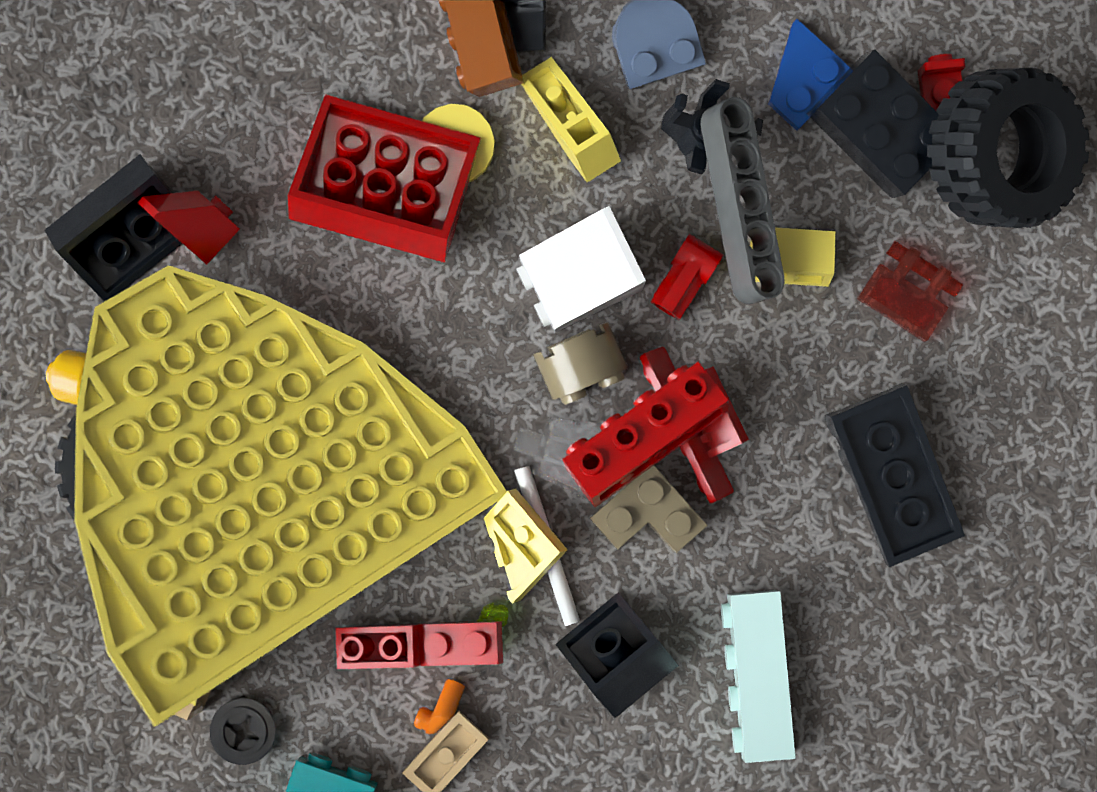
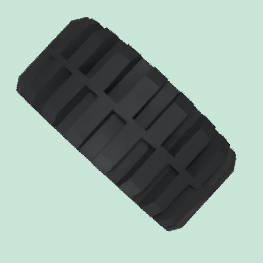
[927,68,1090,228]

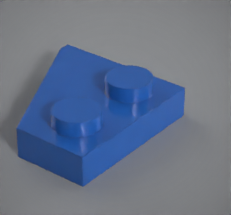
[768,19,850,131]

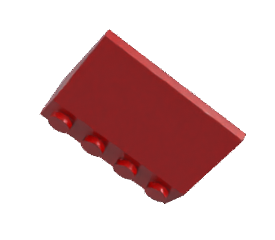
[288,94,481,263]

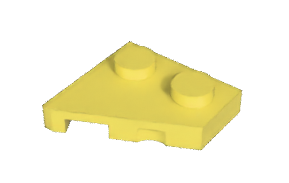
[484,489,568,604]

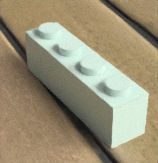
[721,590,796,763]

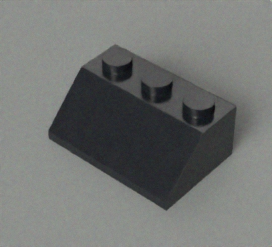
[44,154,182,302]

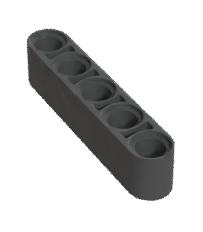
[701,97,785,304]

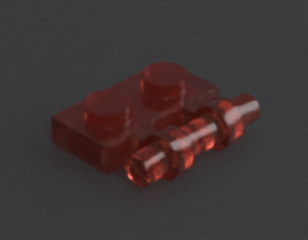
[856,240,963,342]

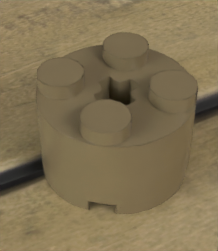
[533,322,628,405]

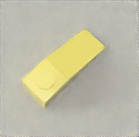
[521,57,621,182]

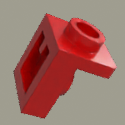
[918,54,966,114]

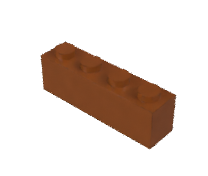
[439,0,524,97]

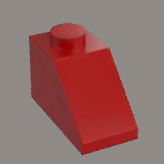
[138,191,240,265]

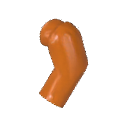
[414,679,465,734]

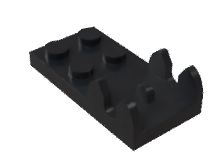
[825,383,965,567]

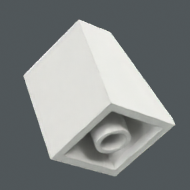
[516,206,646,332]

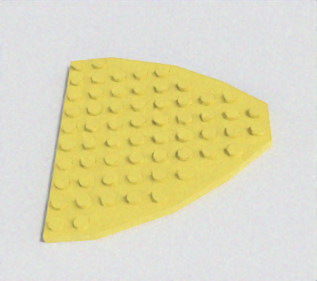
[75,265,507,727]

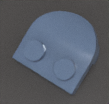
[612,0,706,89]

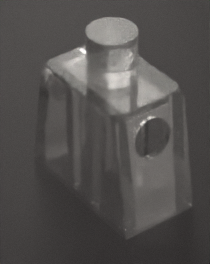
[513,418,602,501]

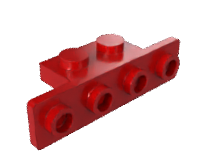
[640,346,749,504]

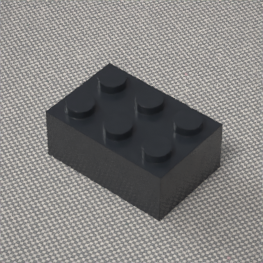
[806,49,939,198]

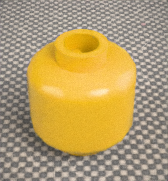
[46,350,86,405]

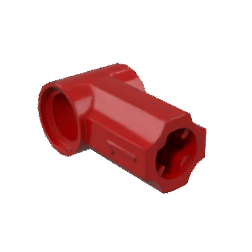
[650,233,724,320]

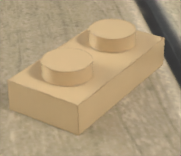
[402,710,489,792]

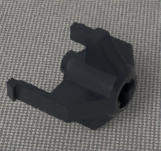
[661,79,763,175]

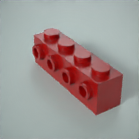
[562,362,729,507]

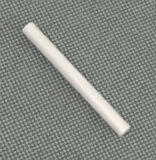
[514,466,580,626]

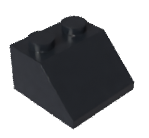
[555,592,679,718]

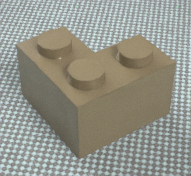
[589,466,708,553]

